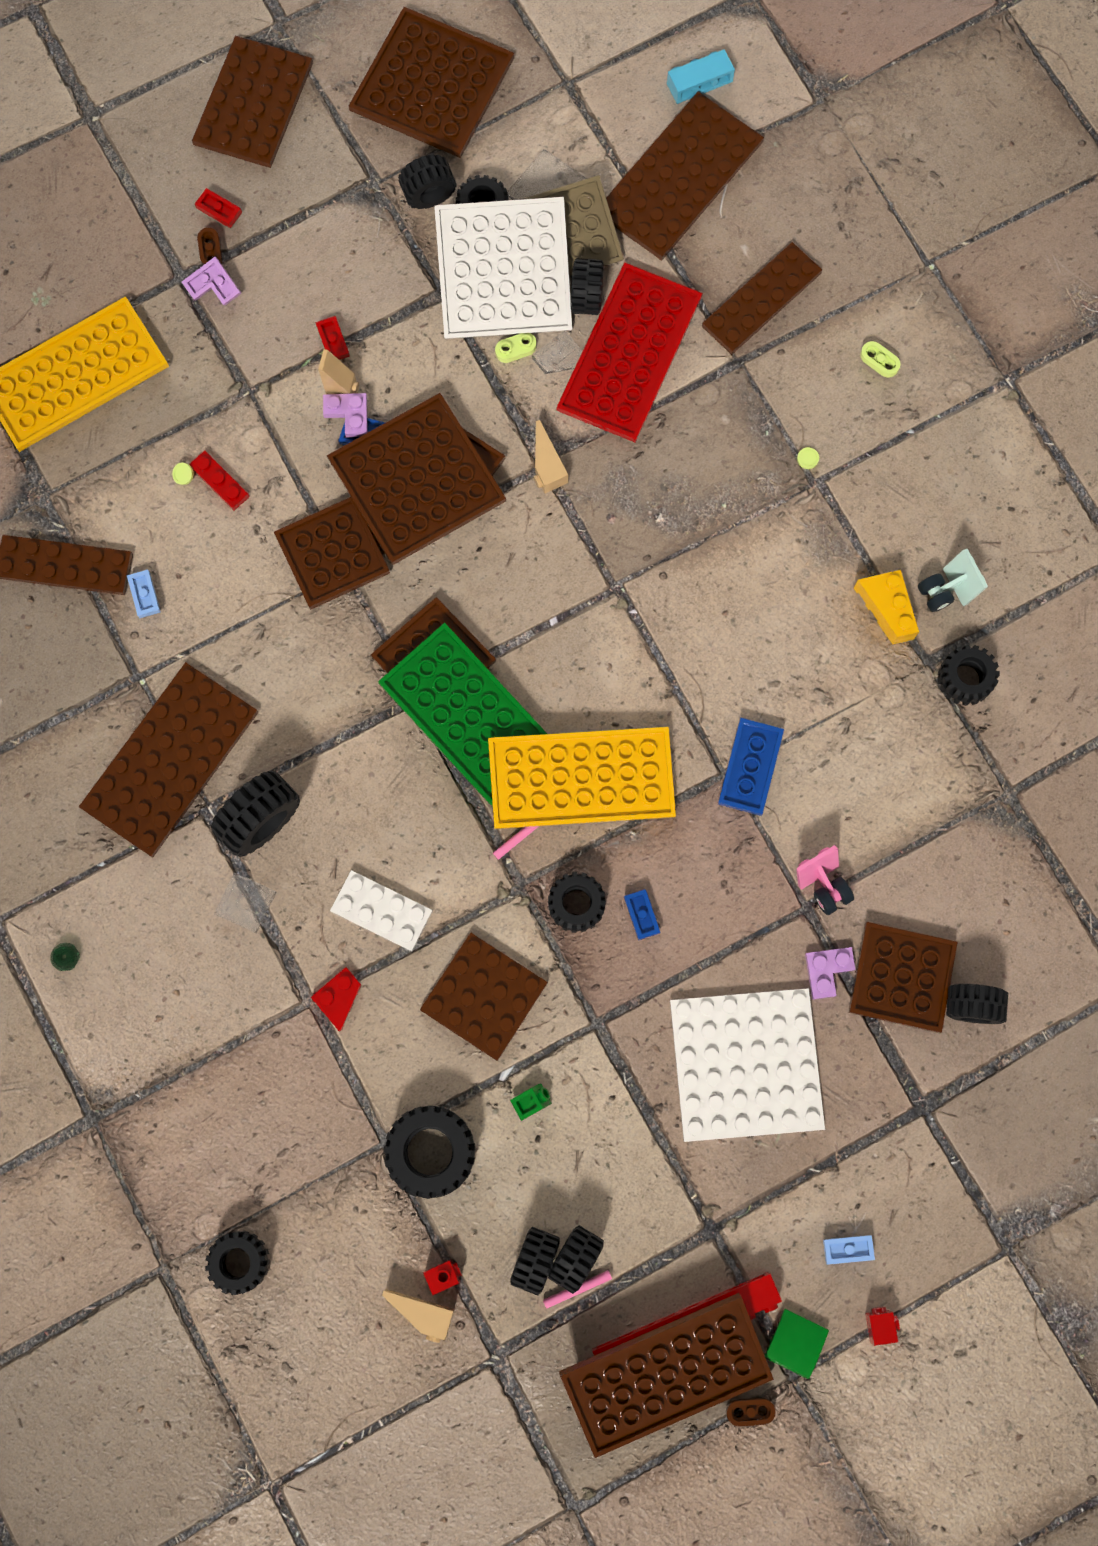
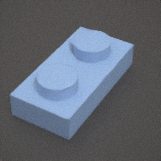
[127,570,161,618]
[823,1235,875,1265]

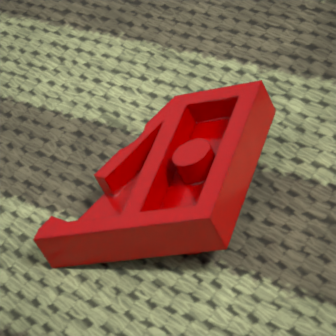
[311,967,362,1032]

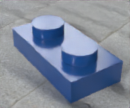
[624,889,661,941]

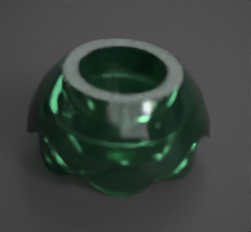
[50,943,80,971]

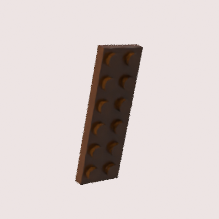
[702,242,822,355]
[0,535,133,595]

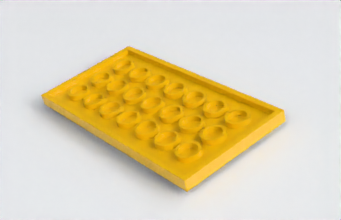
[0,296,169,452]
[488,727,676,829]

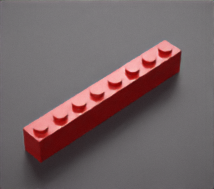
[592,1272,782,1356]

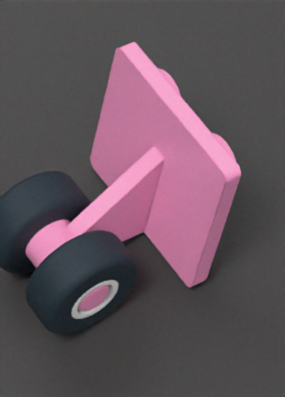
[796,845,854,915]

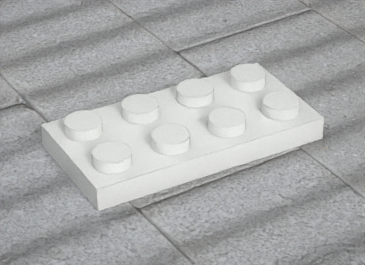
[330,870,433,952]

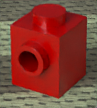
[423,1259,462,1296]
[865,1307,900,1346]

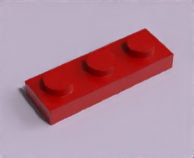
[189,450,250,511]

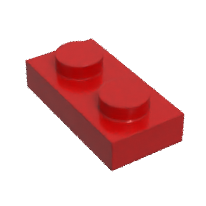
[195,188,242,228]
[315,316,350,360]

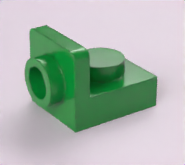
[510,1083,552,1121]

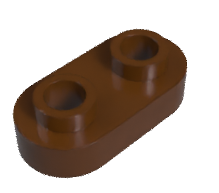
[197,227,223,265]
[726,1398,776,1427]

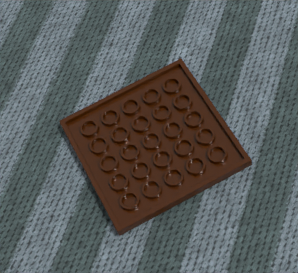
[349,7,514,158]
[327,393,506,566]

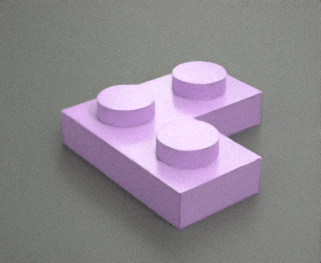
[182,257,242,306]
[323,393,368,438]
[805,947,856,1000]

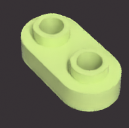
[495,333,537,363]
[860,341,900,378]

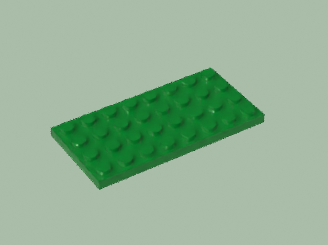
[378,623,547,808]

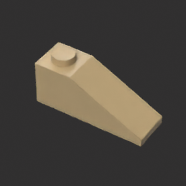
[318,349,359,395]
[533,420,568,494]
[382,1289,454,1343]

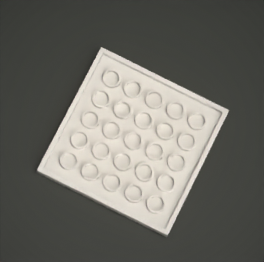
[434,197,572,339]
[670,988,825,1142]

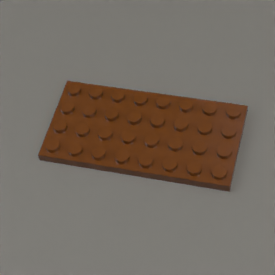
[606,92,764,261]
[79,662,259,858]
[559,1293,774,1458]

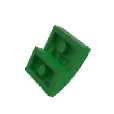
[765,1309,829,1379]

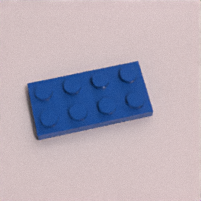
[718,718,784,816]

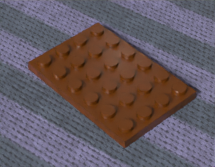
[192,35,313,168]

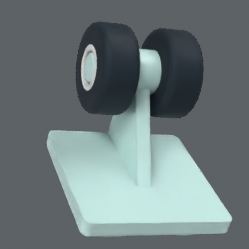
[917,549,988,612]

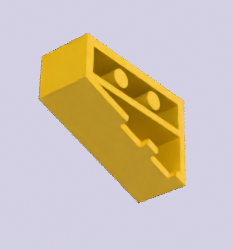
[854,570,919,645]

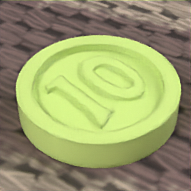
[797,447,819,469]
[172,463,194,485]

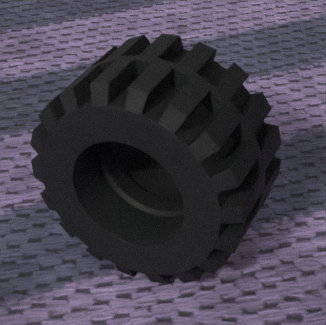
[398,154,457,209]
[456,175,509,204]
[571,258,604,315]
[938,645,1000,706]
[548,872,606,933]
[946,984,1009,1024]
[548,1225,604,1294]
[510,1226,560,1296]
[205,1231,270,1295]

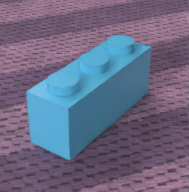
[667,49,735,104]

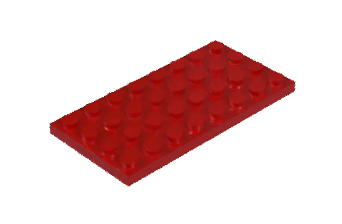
[556,262,703,443]

